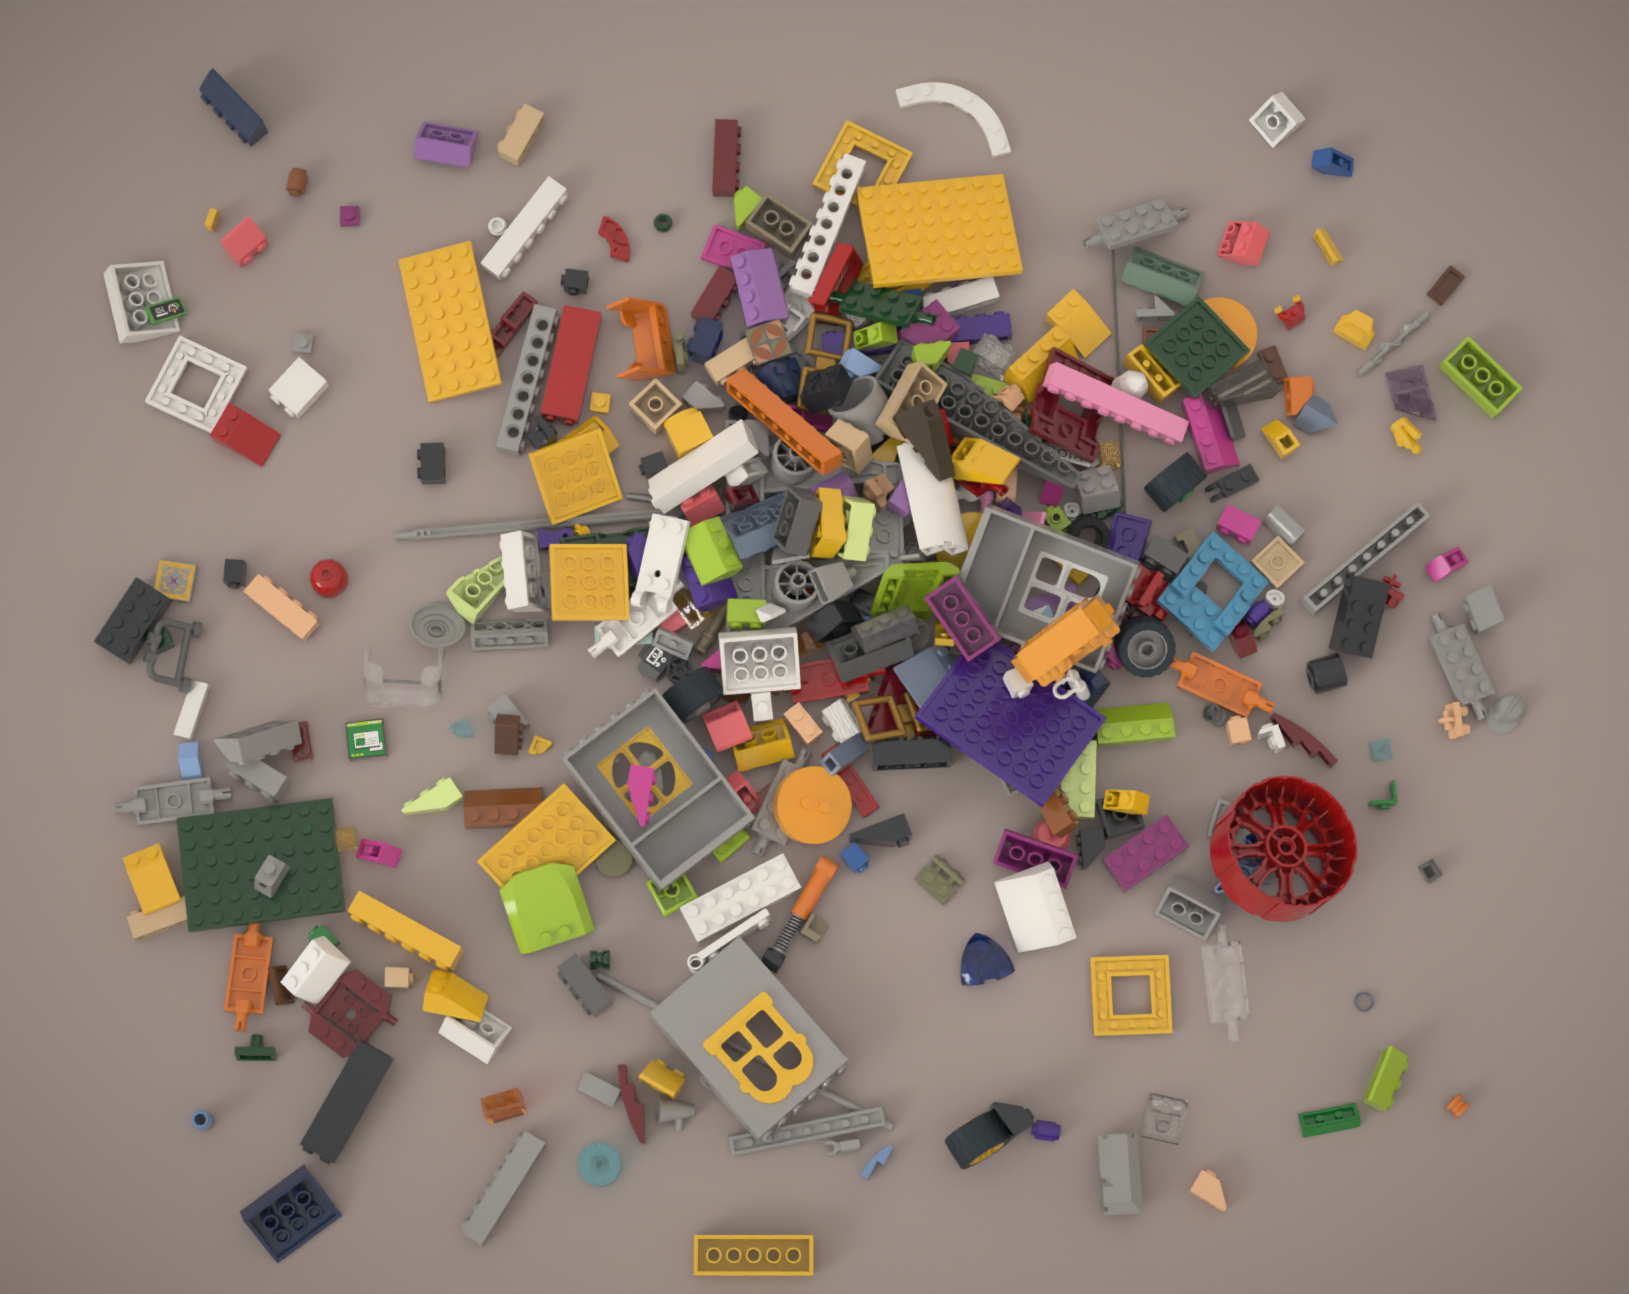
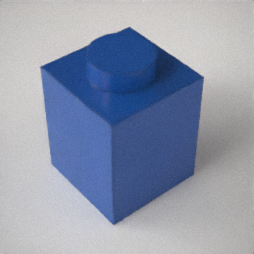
[840,842,870,874]

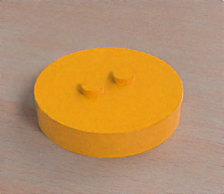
[1204,297,1257,374]
[773,766,852,844]

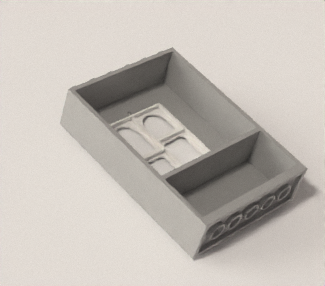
[959,504,1142,673]

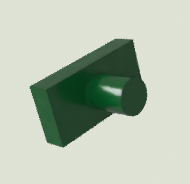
[235,1034,277,1061]

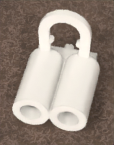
[1053,669,1090,701]

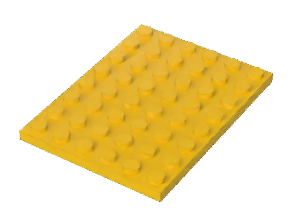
[856,174,1023,288]

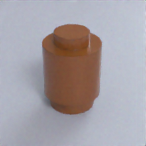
[286,168,308,197]

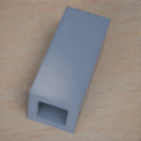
[820,735,869,777]

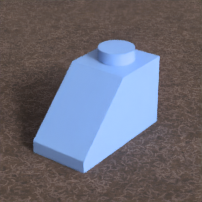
[839,348,882,380]

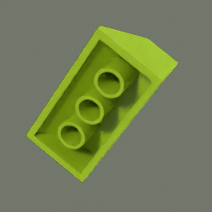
[1095,702,1175,748]

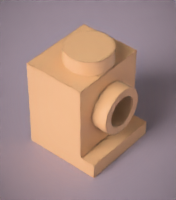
[991,384,1025,412]

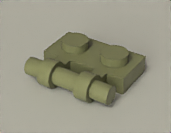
[674,333,689,374]
[915,854,965,905]

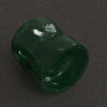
[590,950,610,970]

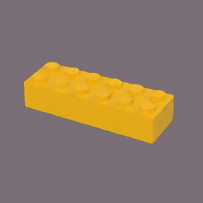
[348,891,465,972]
[694,1235,813,1276]

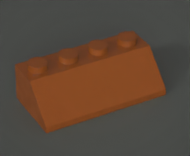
[464,787,543,830]

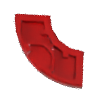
[598,216,630,262]

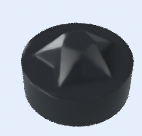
[728,405,747,421]

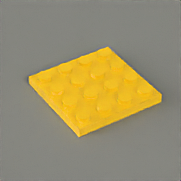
[528,427,623,525]
[549,544,630,621]

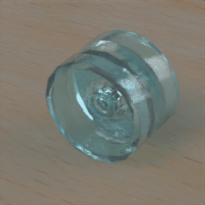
[577,1142,622,1187]

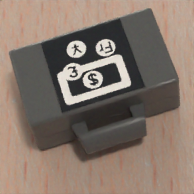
[637,644,676,683]

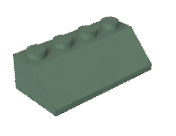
[1121,246,1204,307]

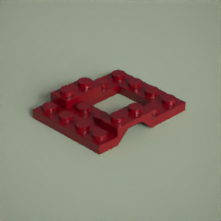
[1029,347,1114,463]

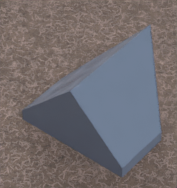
[1293,394,1338,435]

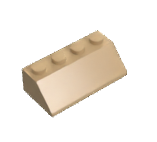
[875,361,947,444]

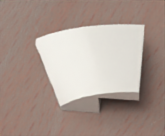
[782,286,815,341]

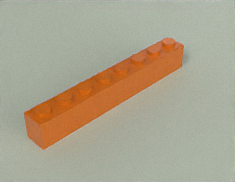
[727,368,842,476]

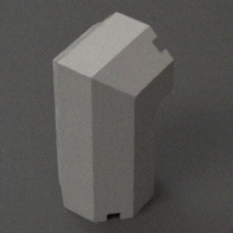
[1097,1133,1143,1216]

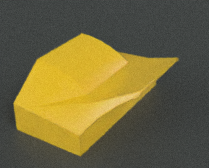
[1333,309,1375,351]

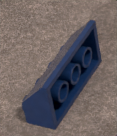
[199,68,268,147]

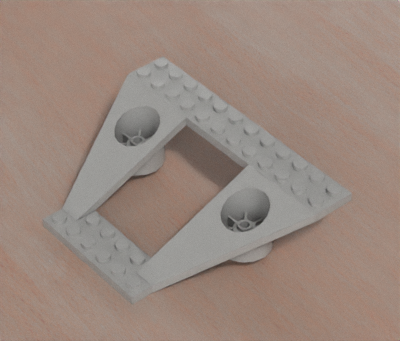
[725,420,904,632]

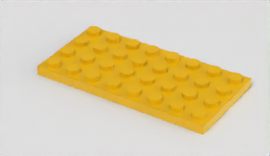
[399,241,503,403]

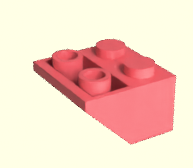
[1217,221,1270,266]
[679,484,726,527]
[701,700,753,752]

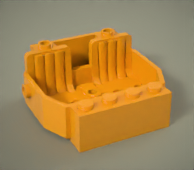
[1011,594,1120,687]

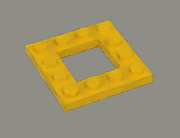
[812,120,913,208]
[1090,955,1173,1036]

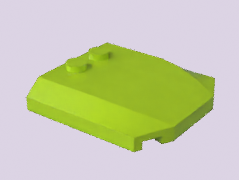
[870,562,960,621]
[499,862,595,954]

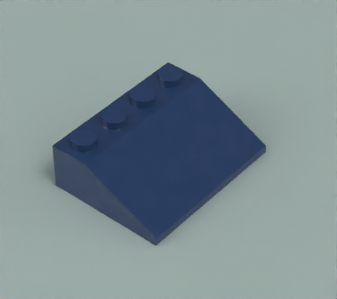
[240,1164,342,1263]

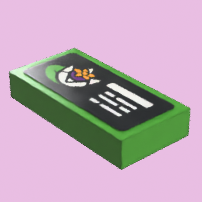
[145,296,187,325]

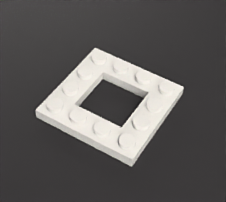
[145,335,248,433]

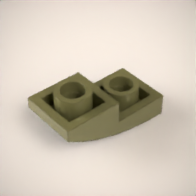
[1253,607,1285,641]

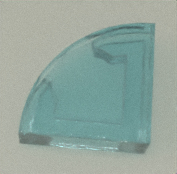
[448,718,474,738]

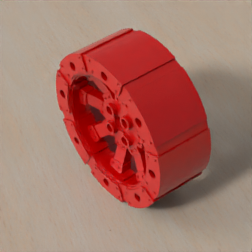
[1210,776,1357,922]

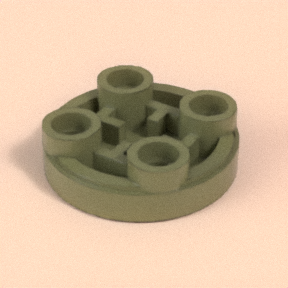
[595,838,634,878]

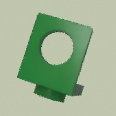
[1368,780,1397,810]

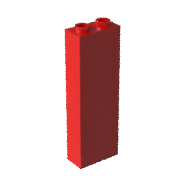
[541,305,602,426]

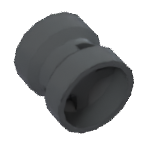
[1202,703,1228,727]

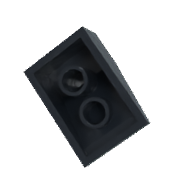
[849,813,912,848]

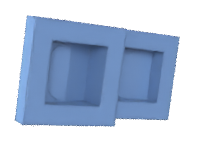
[861,1145,893,1179]

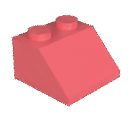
[220,216,268,267]

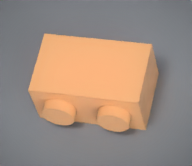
[784,702,823,747]

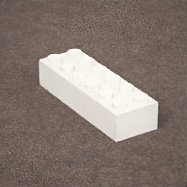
[679,853,801,944]

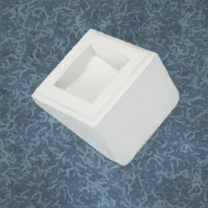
[756,603,786,622]

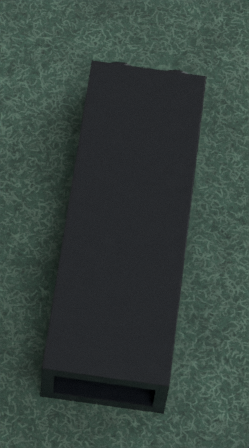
[300,1039,395,1164]

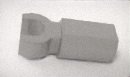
[826,1137,861,1156]

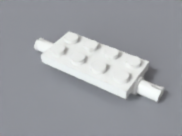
[587,578,684,659]

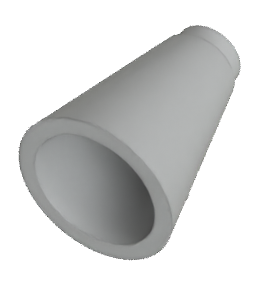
[656,1097,694,1131]

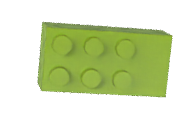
[1438,336,1523,419]

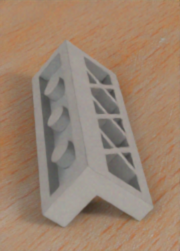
[470,618,549,651]

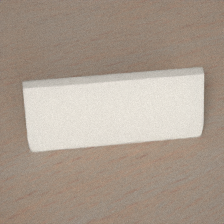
[173,680,210,740]

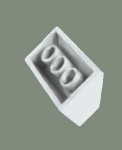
[500,530,545,612]

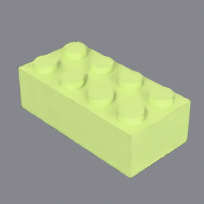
[1059,740,1097,821]

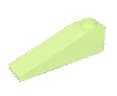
[446,556,505,625]

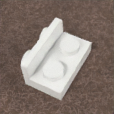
[1257,723,1286,754]

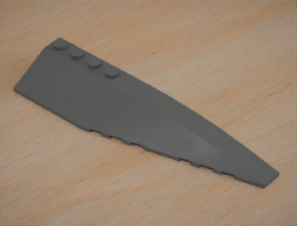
[875,339,1082,491]

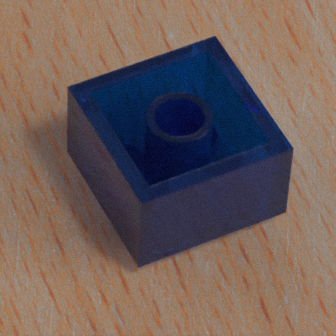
[686,316,724,366]

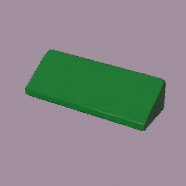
[1298,1103,1361,1138]

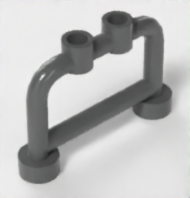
[143,619,203,693]

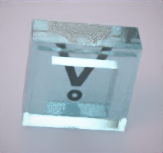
[1369,739,1392,762]

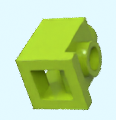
[1044,505,1071,532]

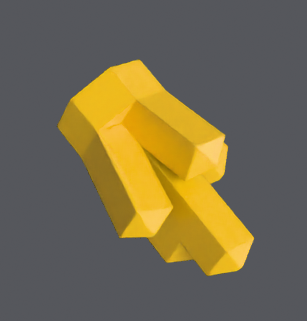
[1390,417,1422,454]

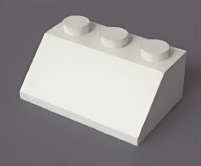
[281,936,351,1005]
[438,1010,512,1064]

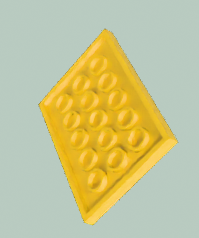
[477,782,616,887]

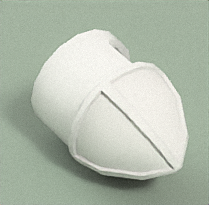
[1112,371,1148,399]

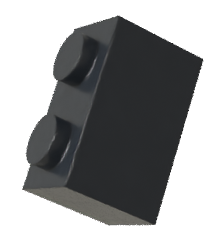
[417,442,445,485]

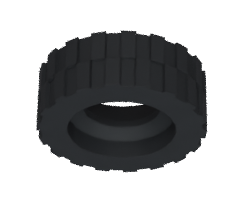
[1066,514,1110,549]

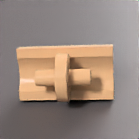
[1438,702,1470,739]

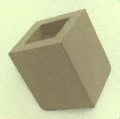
[800,913,828,944]

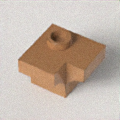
[863,473,895,513]

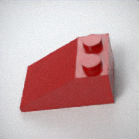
[210,403,281,467]

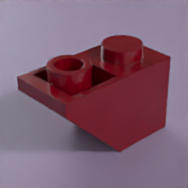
[1228,618,1258,659]

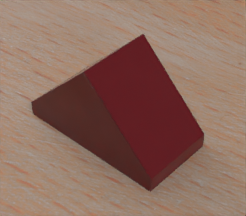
[725,485,760,513]

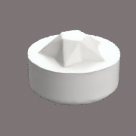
[1265,589,1285,609]

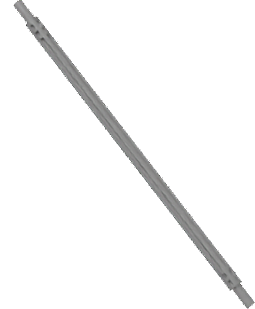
[395,507,685,540]

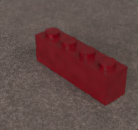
[712,119,742,197]
[867,661,908,740]

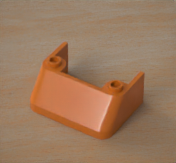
[606,297,676,381]

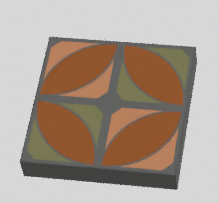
[744,318,793,367]

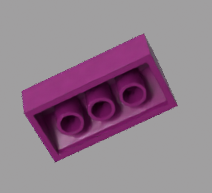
[993,829,1079,889]

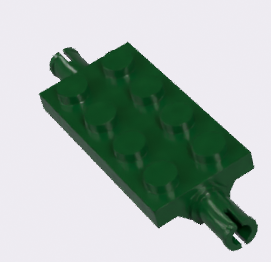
[828,280,936,328]

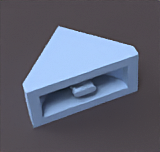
[178,741,203,780]

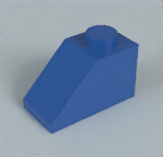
[1312,147,1354,177]

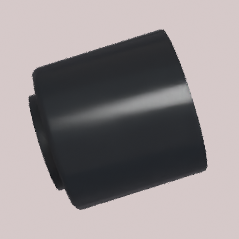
[1306,653,1348,694]

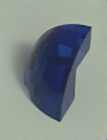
[960,933,1015,986]

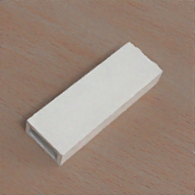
[648,419,759,514]

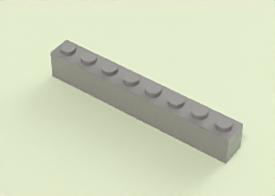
[1300,502,1431,616]

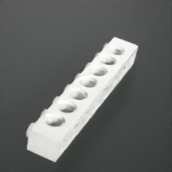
[789,153,866,299]

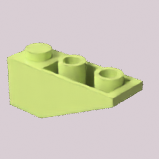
[401,777,464,816]

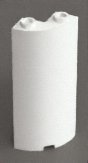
[897,442,969,556]

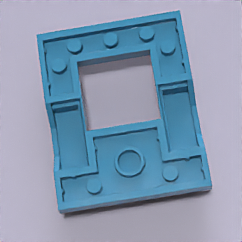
[1155,531,1270,652]

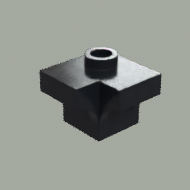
[527,415,558,450]

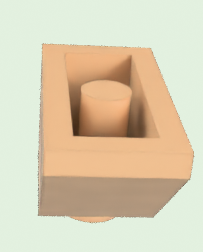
[1189,1169,1227,1212]

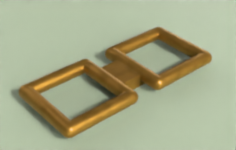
[796,312,854,417]
[852,691,932,742]

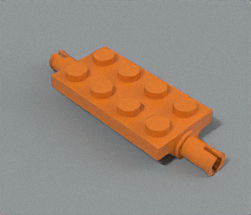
[1169,651,1275,718]
[224,923,274,1032]

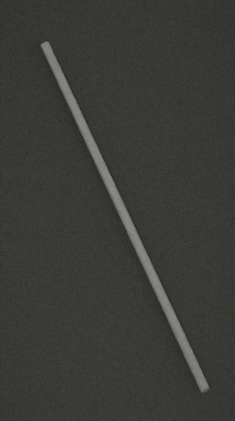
[595,972,894,1131]

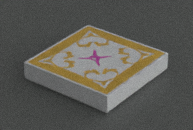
[153,559,198,603]

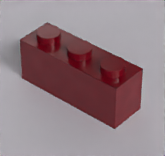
[691,265,738,329]

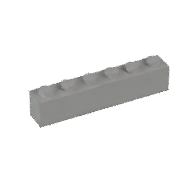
[461,1131,547,1246]

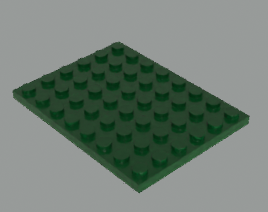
[177,798,346,933]

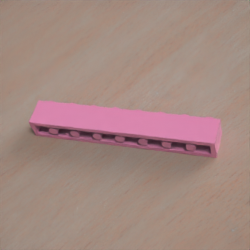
[1042,362,1189,446]

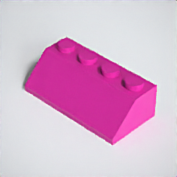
[1181,394,1240,475]

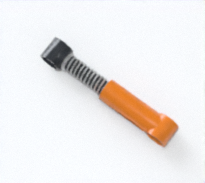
[761,855,839,973]

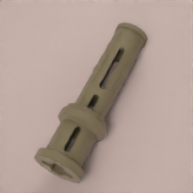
[692,603,726,657]

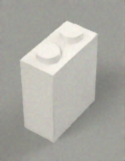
[268,357,329,419]

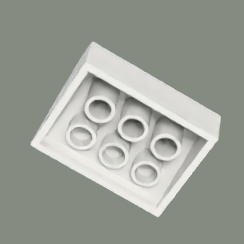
[103,261,180,344]
[718,627,801,695]
[994,861,1077,953]

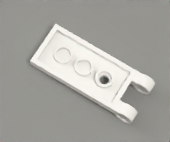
[631,513,690,614]
[687,908,771,974]

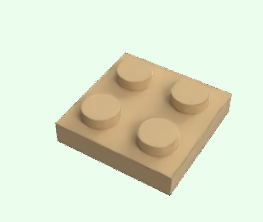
[1250,535,1305,589]

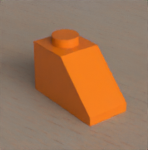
[1283,376,1314,416]

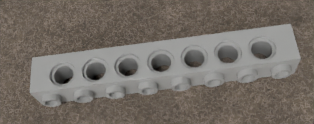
[496,304,560,456]

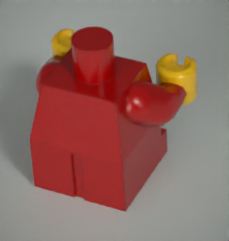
[1274,295,1306,331]

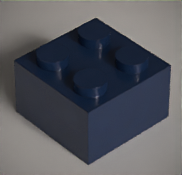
[755,357,801,404]

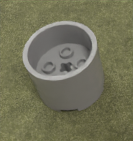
[827,376,889,446]

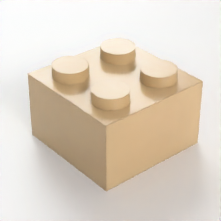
[629,378,683,435]
[825,419,873,474]

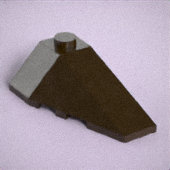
[893,399,955,482]

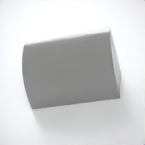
[1262,505,1305,548]

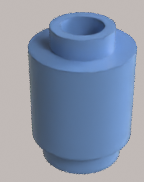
[191,1110,214,1131]

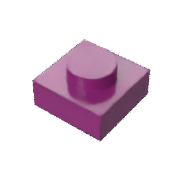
[340,206,360,227]

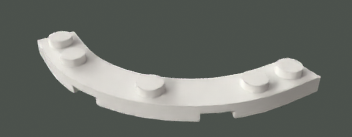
[895,82,1011,158]

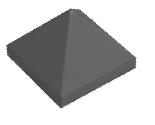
[1418,858,1443,884]

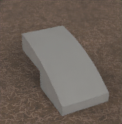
[577,1072,621,1108]

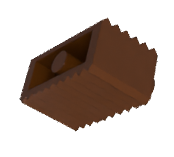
[494,713,524,756]

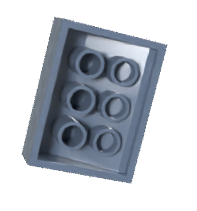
[720,492,785,560]
[893,645,956,709]

